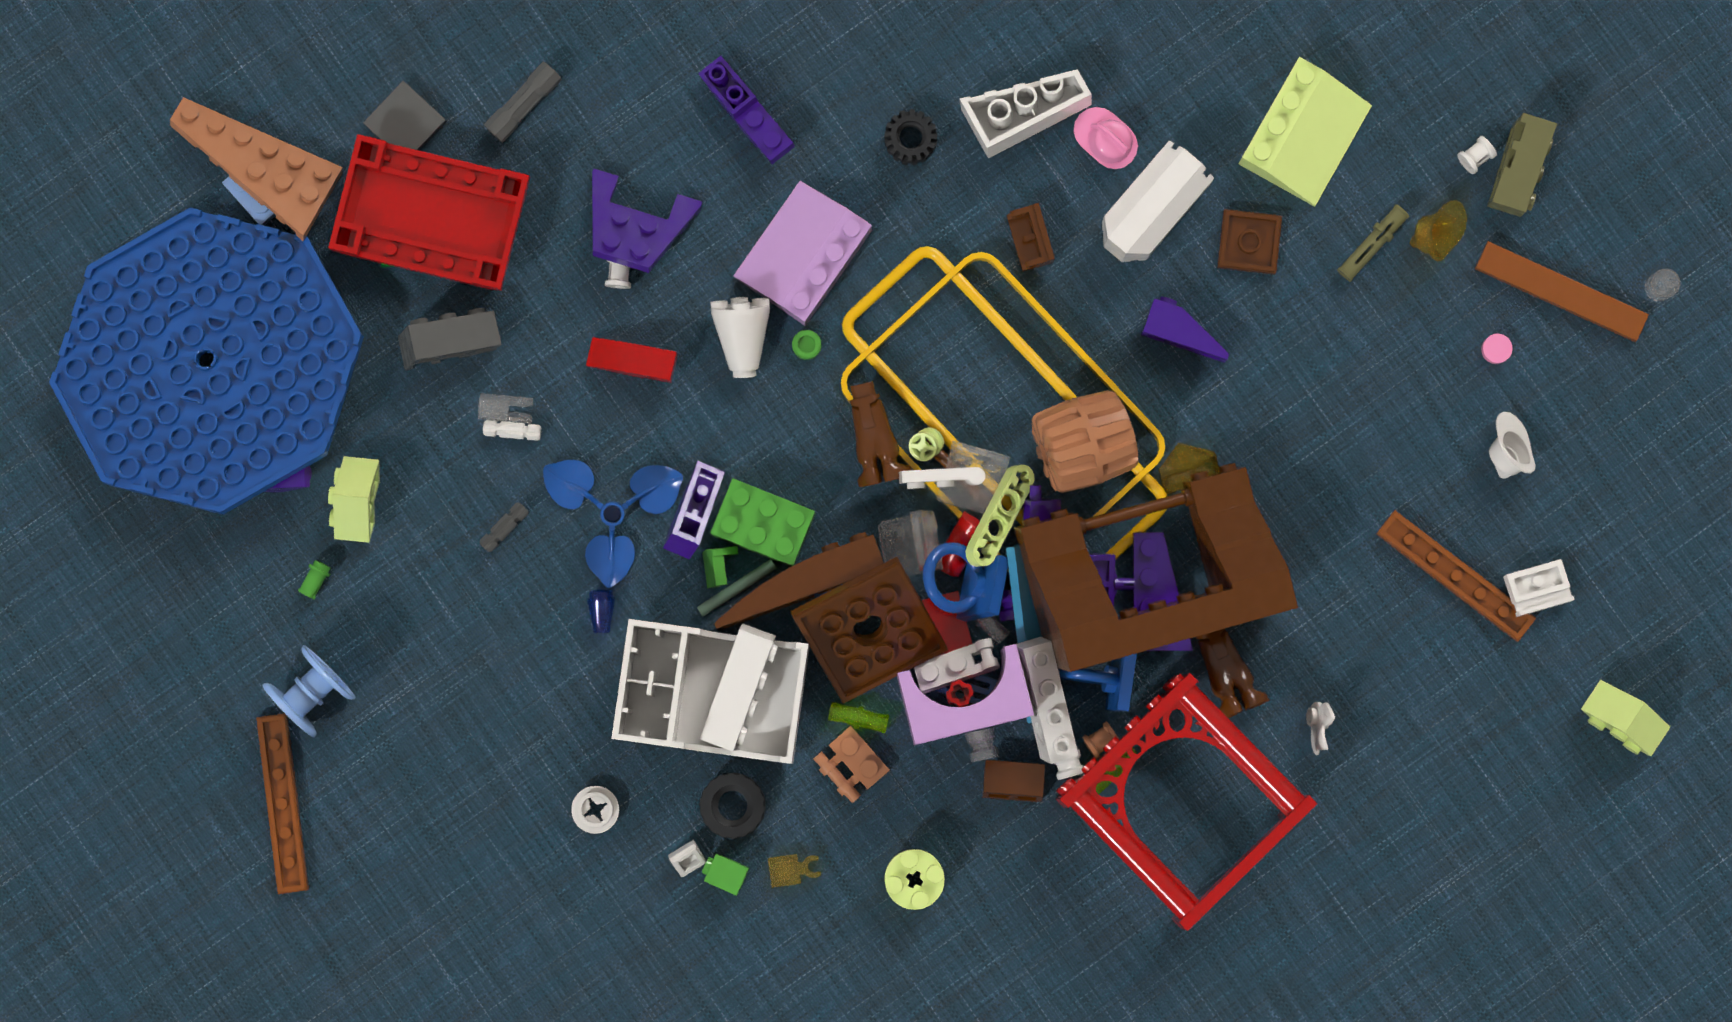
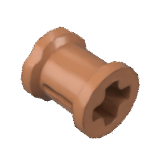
[1082,721,1118,759]

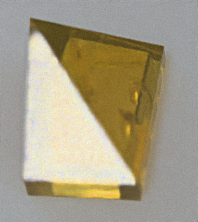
[1159,443,1219,494]

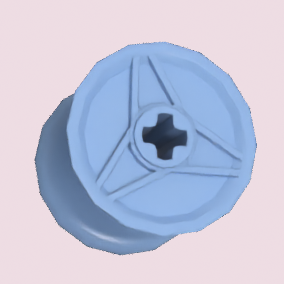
[262,645,355,737]

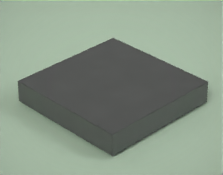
[363,81,447,150]

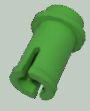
[298,560,331,599]

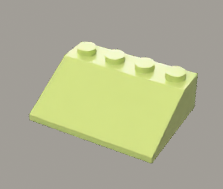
[1238,57,1372,207]

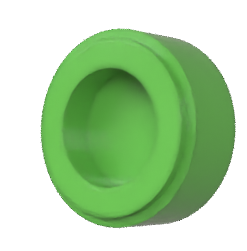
[792,330,821,360]

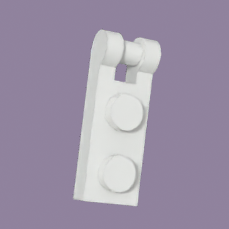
[899,467,985,489]
[914,638,1000,694]

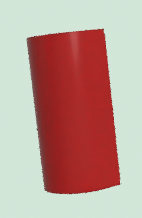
[936,511,990,577]

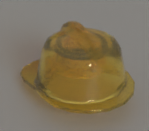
[1410,200,1467,262]

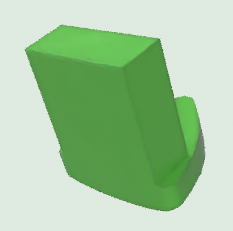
[702,546,739,589]

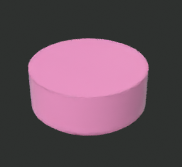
[1481,334,1513,364]

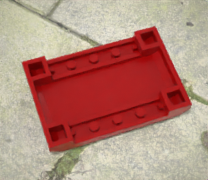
[328,134,530,291]

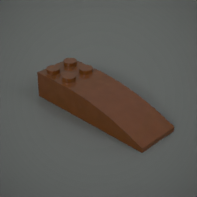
[714,532,884,631]

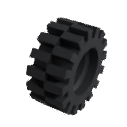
[884,109,937,165]

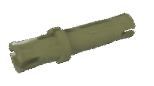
[1337,204,1410,282]

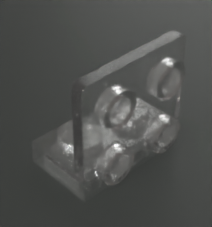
[937,441,1010,514]

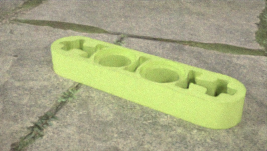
[966,465,1034,567]

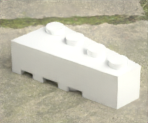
[960,69,1092,158]

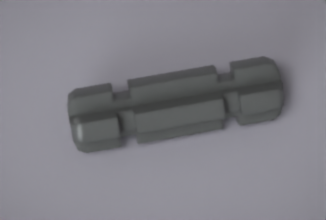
[479,502,529,552]

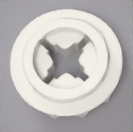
[572,786,619,834]

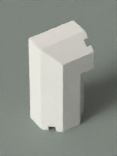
[1102,141,1214,262]

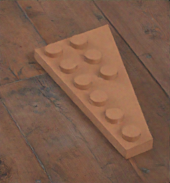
[170,97,343,241]

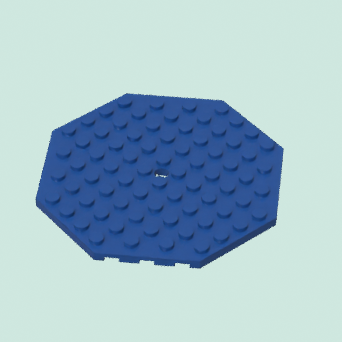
[49,208,364,515]

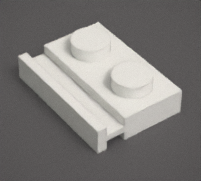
[1503,559,1575,617]

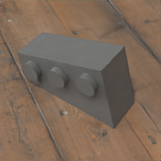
[398,308,502,371]

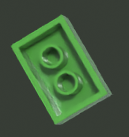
[711,478,816,567]

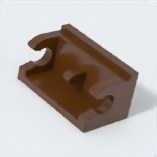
[1006,203,1055,272]
[982,760,1045,802]

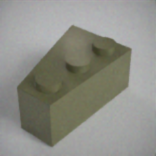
[1487,113,1557,217]

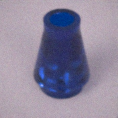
[586,590,616,633]

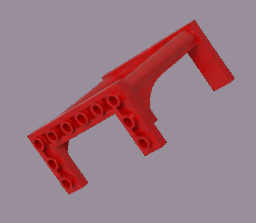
[1055,673,1317,931]

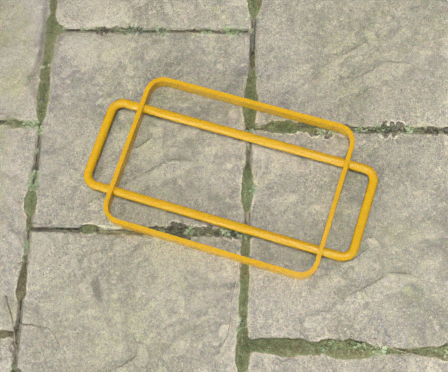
[841,246,1167,573]

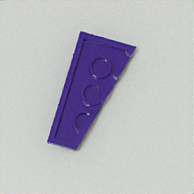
[1133,532,1193,651]

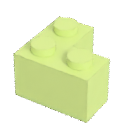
[328,456,380,543]
[1581,680,1670,756]

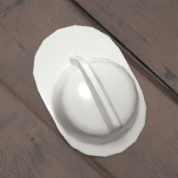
[1489,412,1536,479]

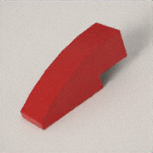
[586,337,678,383]

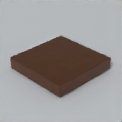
[1217,209,1282,275]

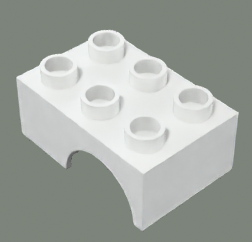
[611,619,810,764]

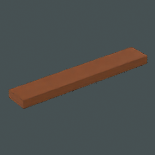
[1475,241,1649,342]
[1376,510,1536,642]
[256,713,309,894]

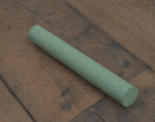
[697,559,777,617]

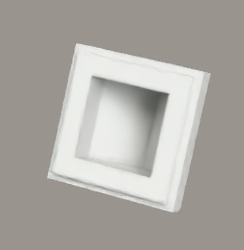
[668,839,706,877]

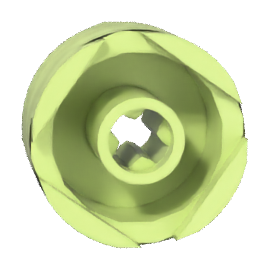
[885,849,945,910]

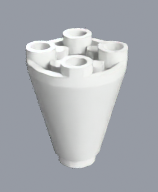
[710,297,770,378]

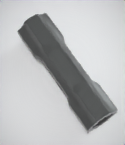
[484,61,562,143]

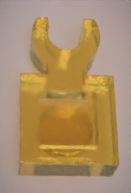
[768,854,821,888]

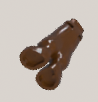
[849,381,911,487]
[1196,629,1269,718]

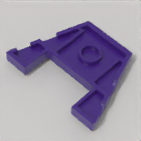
[592,169,702,273]

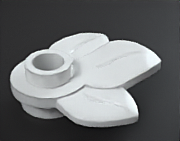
[1306,702,1335,755]

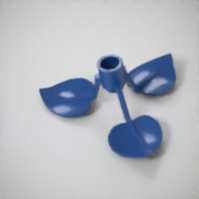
[543,459,683,588]

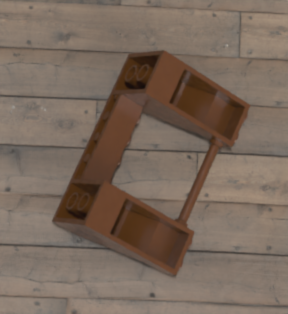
[1014,463,1298,672]

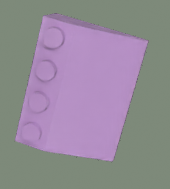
[733,181,872,326]

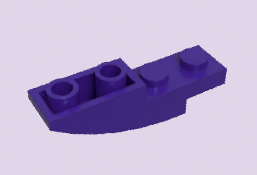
[698,56,795,165]

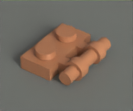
[813,726,890,803]

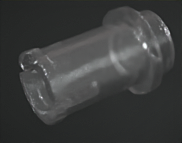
[974,616,1010,645]

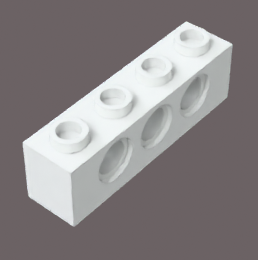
[1016,637,1079,764]

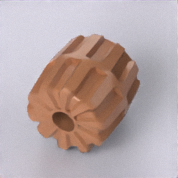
[1032,390,1138,493]

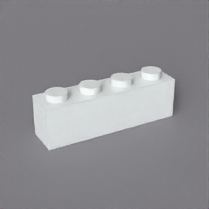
[699,623,778,751]

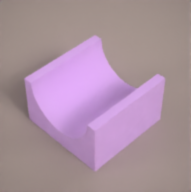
[897,644,1034,745]

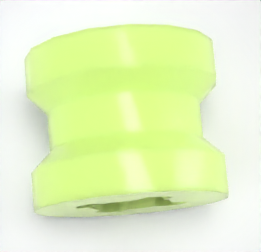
[909,427,944,461]

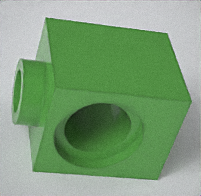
[702,853,750,896]

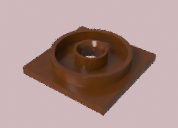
[791,557,948,704]

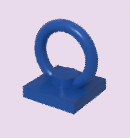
[923,542,1008,622]
[1058,653,1137,711]

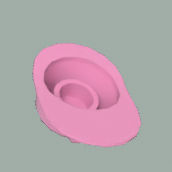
[1074,107,1138,169]

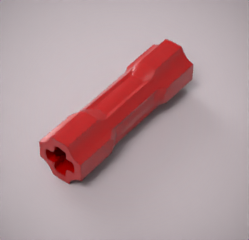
[946,679,974,707]

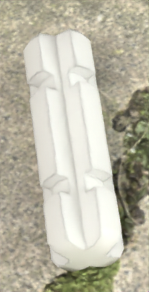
[483,420,541,441]

